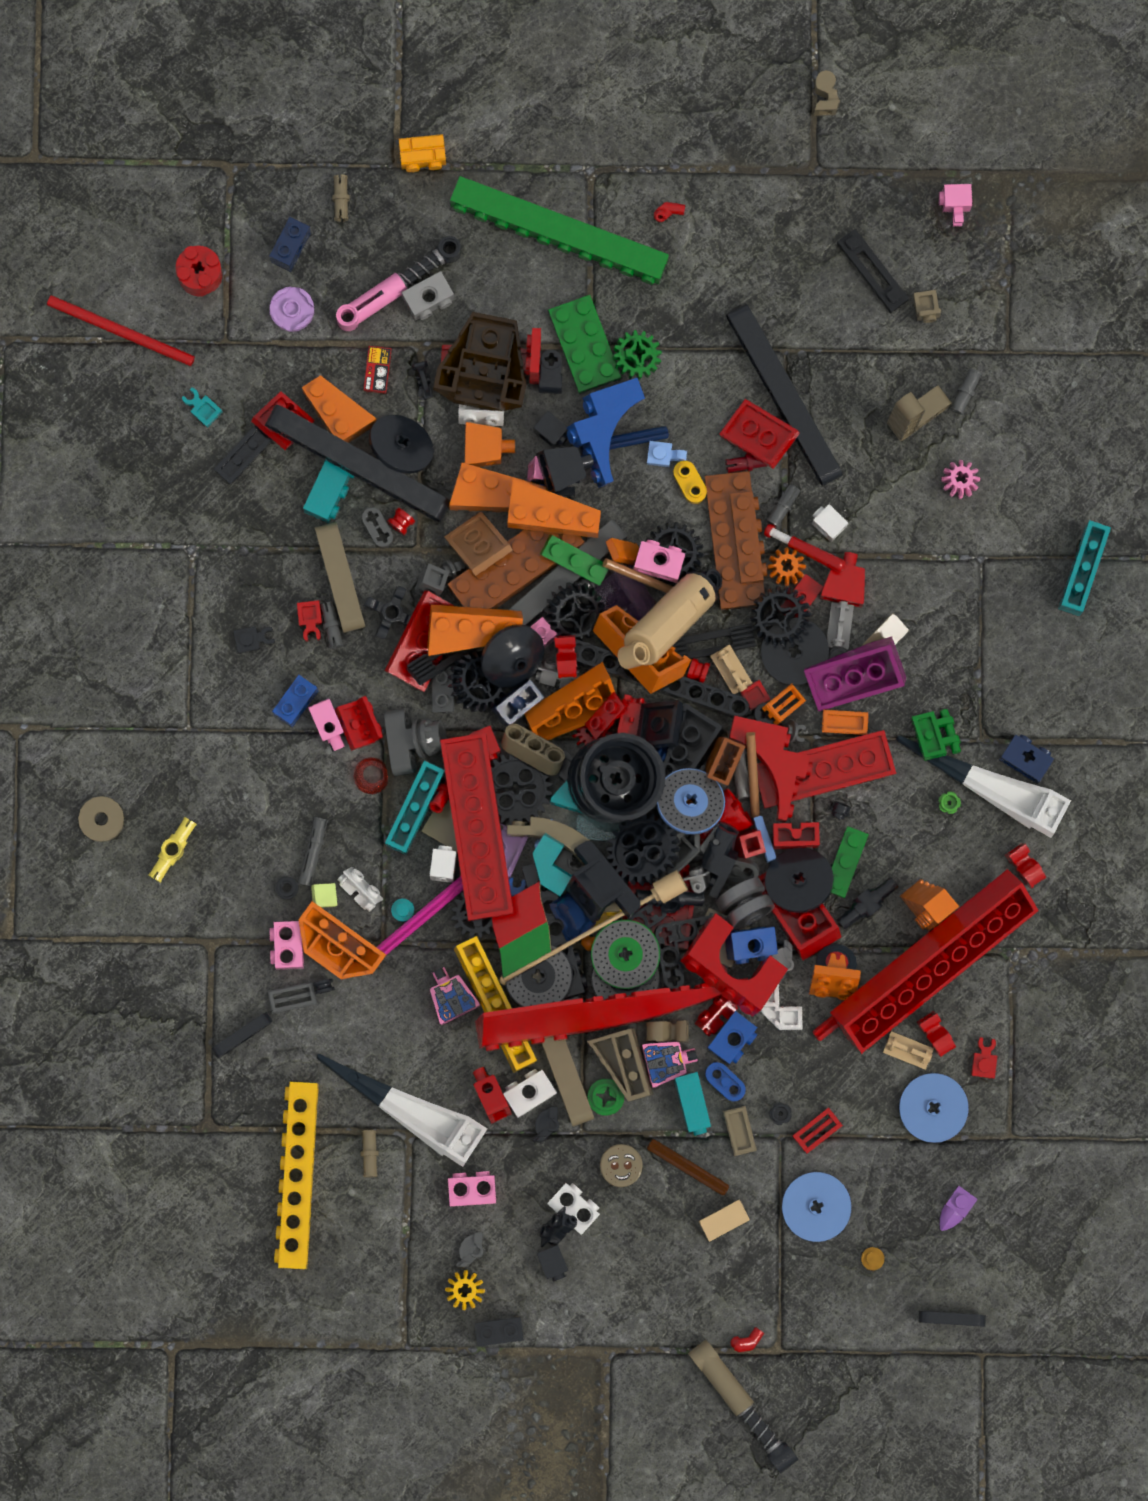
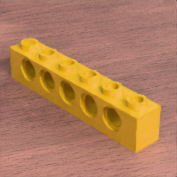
[454,936,537,1073]

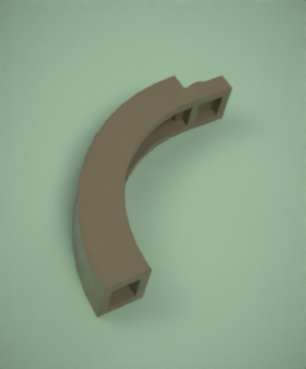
[507,817,620,913]

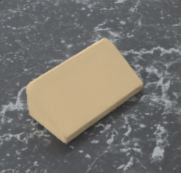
[698,1199,750,1242]

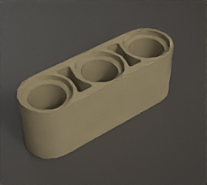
[501,724,565,775]

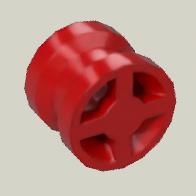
[387,508,415,535]
[686,658,710,683]

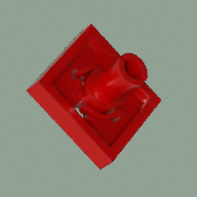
[251,392,315,450]

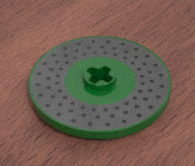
[591,920,660,989]

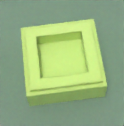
[311,883,337,908]

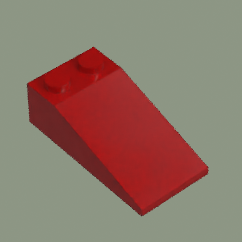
[758,872,841,961]

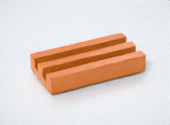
[762,684,806,725]

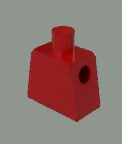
[820,552,865,608]

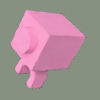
[939,184,972,227]

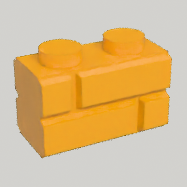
[399,134,446,172]

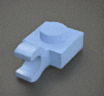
[647,441,687,467]

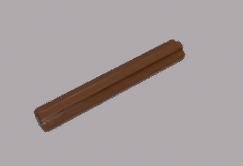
[647,1139,729,1195]

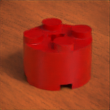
[176,246,222,296]

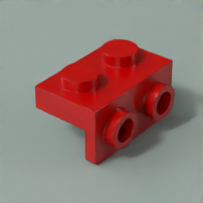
[334,696,383,751]

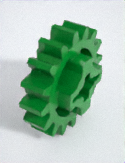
[612,330,662,380]

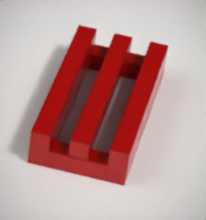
[792,1107,843,1154]

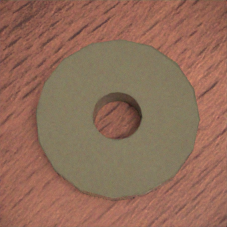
[78,796,124,842]

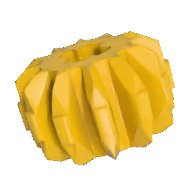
[445,1270,485,1310]

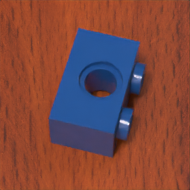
[272,675,319,728]
[725,926,778,964]
[707,1011,758,1065]

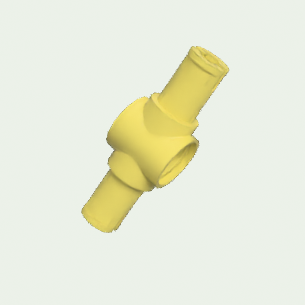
[148,817,197,883]

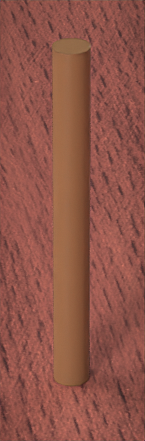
[603,558,673,593]
[746,732,760,818]

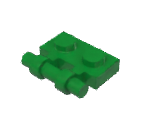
[911,709,961,761]

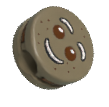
[600,1144,643,1187]

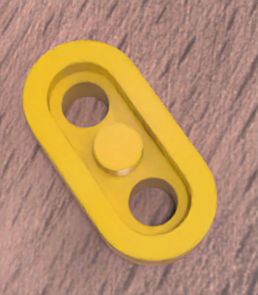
[673,461,707,504]

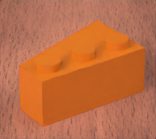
[302,375,377,443]

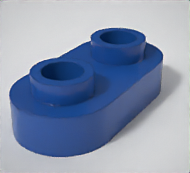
[705,1062,745,1102]

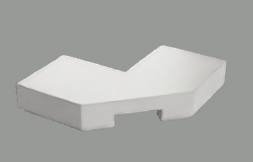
[760,984,803,1030]

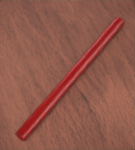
[47,295,195,367]

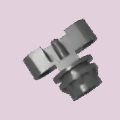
[384,708,447,776]

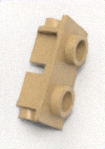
[710,644,753,694]
[883,1031,934,1070]

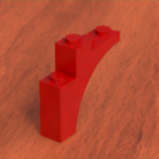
[729,716,813,823]

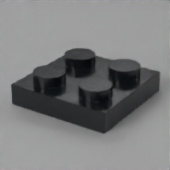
[637,700,683,748]

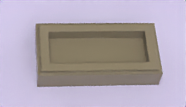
[723,1106,757,1156]

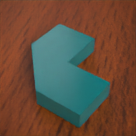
[533,833,572,896]

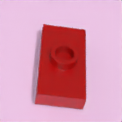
[779,574,824,618]

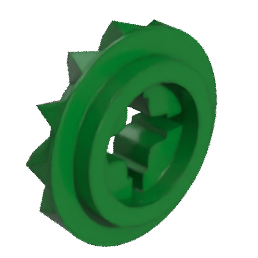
[588,1079,624,1116]

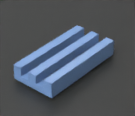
[752,816,776,863]

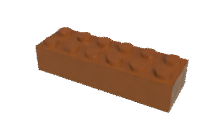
[447,530,585,609]

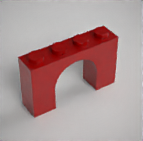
[680,913,788,1017]

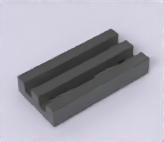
[268,982,318,1014]

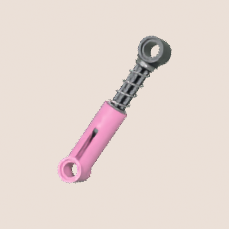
[336,236,461,331]

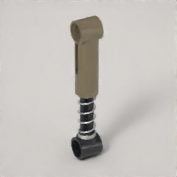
[688,1339,799,1474]

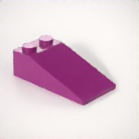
[804,636,906,711]

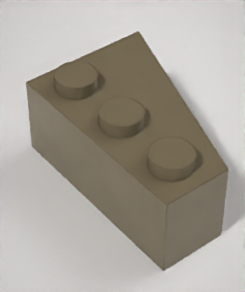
[587,1028,654,1102]

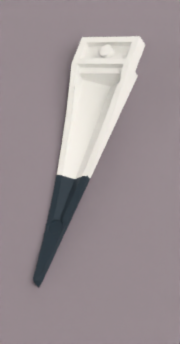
[896,736,1071,838]
[316,1054,487,1167]

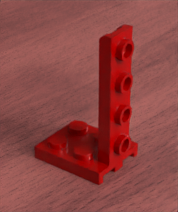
[441,328,541,384]

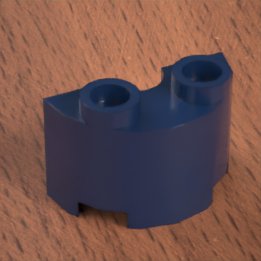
[549,894,596,942]

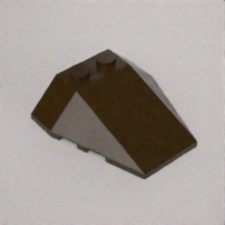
[433,312,526,411]

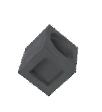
[414,563,449,596]

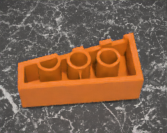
[507,478,601,538]
[593,605,691,694]
[524,662,615,741]
[900,879,959,931]

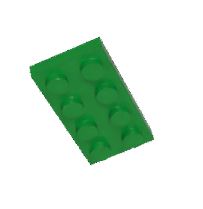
[548,295,621,394]

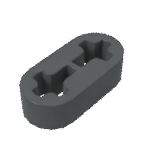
[362,507,393,549]

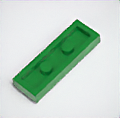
[540,534,609,586]
[831,826,869,898]

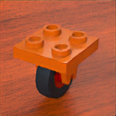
[809,944,861,1000]

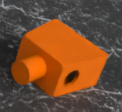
[465,422,515,467]

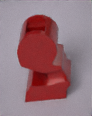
[554,635,577,679]
[1005,843,1046,889]
[916,1011,956,1057]

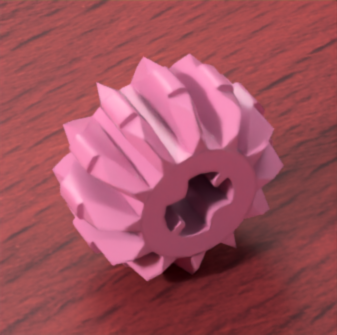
[941,460,980,499]

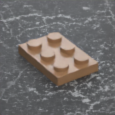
[444,512,513,576]

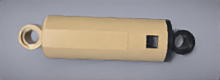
[618,569,722,669]

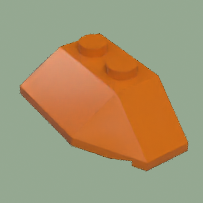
[298,901,386,979]

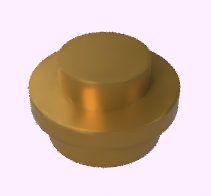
[861,1247,884,1270]

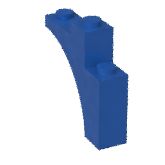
[567,378,645,488]

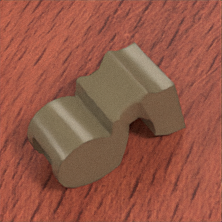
[814,70,840,116]
[646,1020,689,1043]

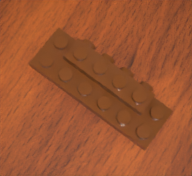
[704,471,767,610]

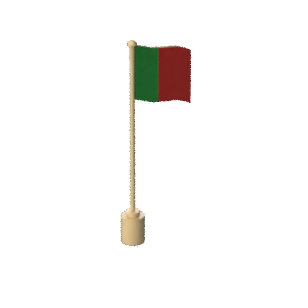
[492,870,688,985]

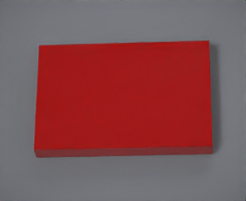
[719,399,800,469]

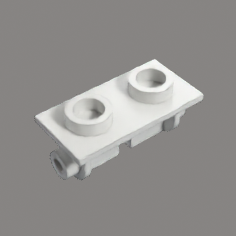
[459,404,504,427]
[337,867,383,912]

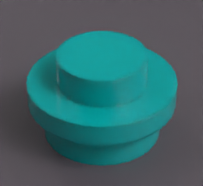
[391,899,414,922]

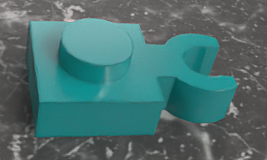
[182,387,223,428]

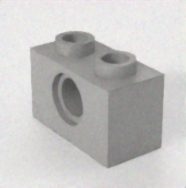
[402,271,454,321]

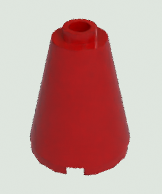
[700,789,754,846]

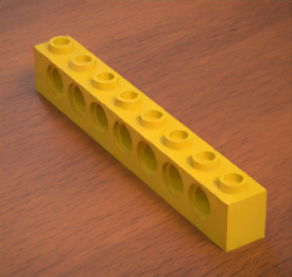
[274,1082,319,1269]

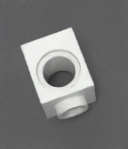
[812,504,848,542]

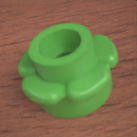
[938,792,961,814]

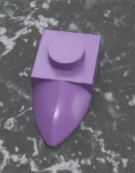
[940,1186,977,1231]

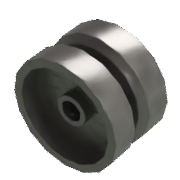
[715,877,775,931]

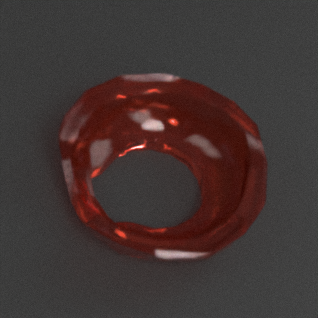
[354,757,388,795]

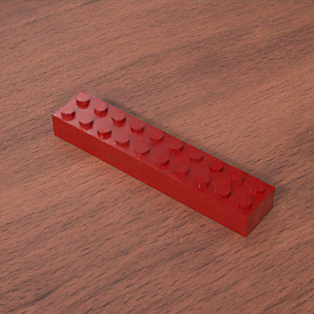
[830,869,1039,1054]

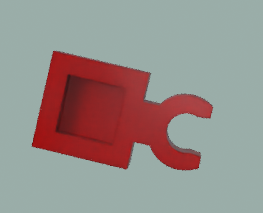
[297,600,322,642]
[971,1037,997,1079]

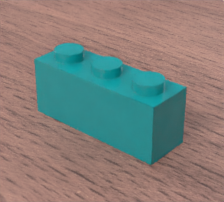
[303,460,355,523]

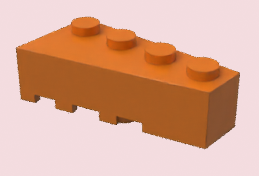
[449,463,547,512]
[427,605,523,656]

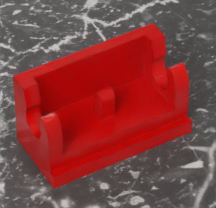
[617,694,646,736]

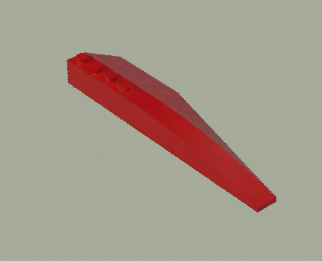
[475,978,748,1051]

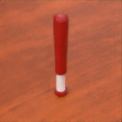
[764,524,846,572]

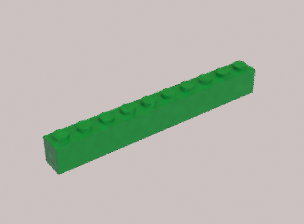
[450,176,669,285]

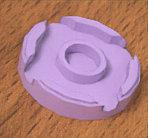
[270,287,314,332]

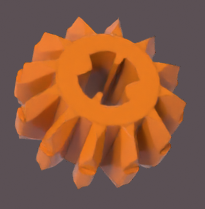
[767,548,806,587]

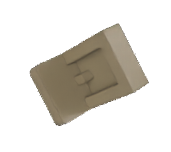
[913,290,941,323]

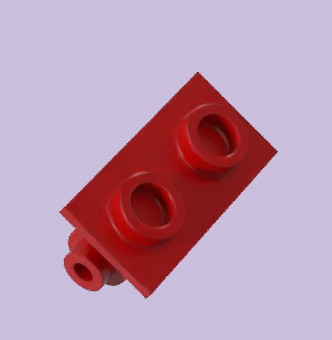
[585,692,629,739]
[695,995,738,1037]

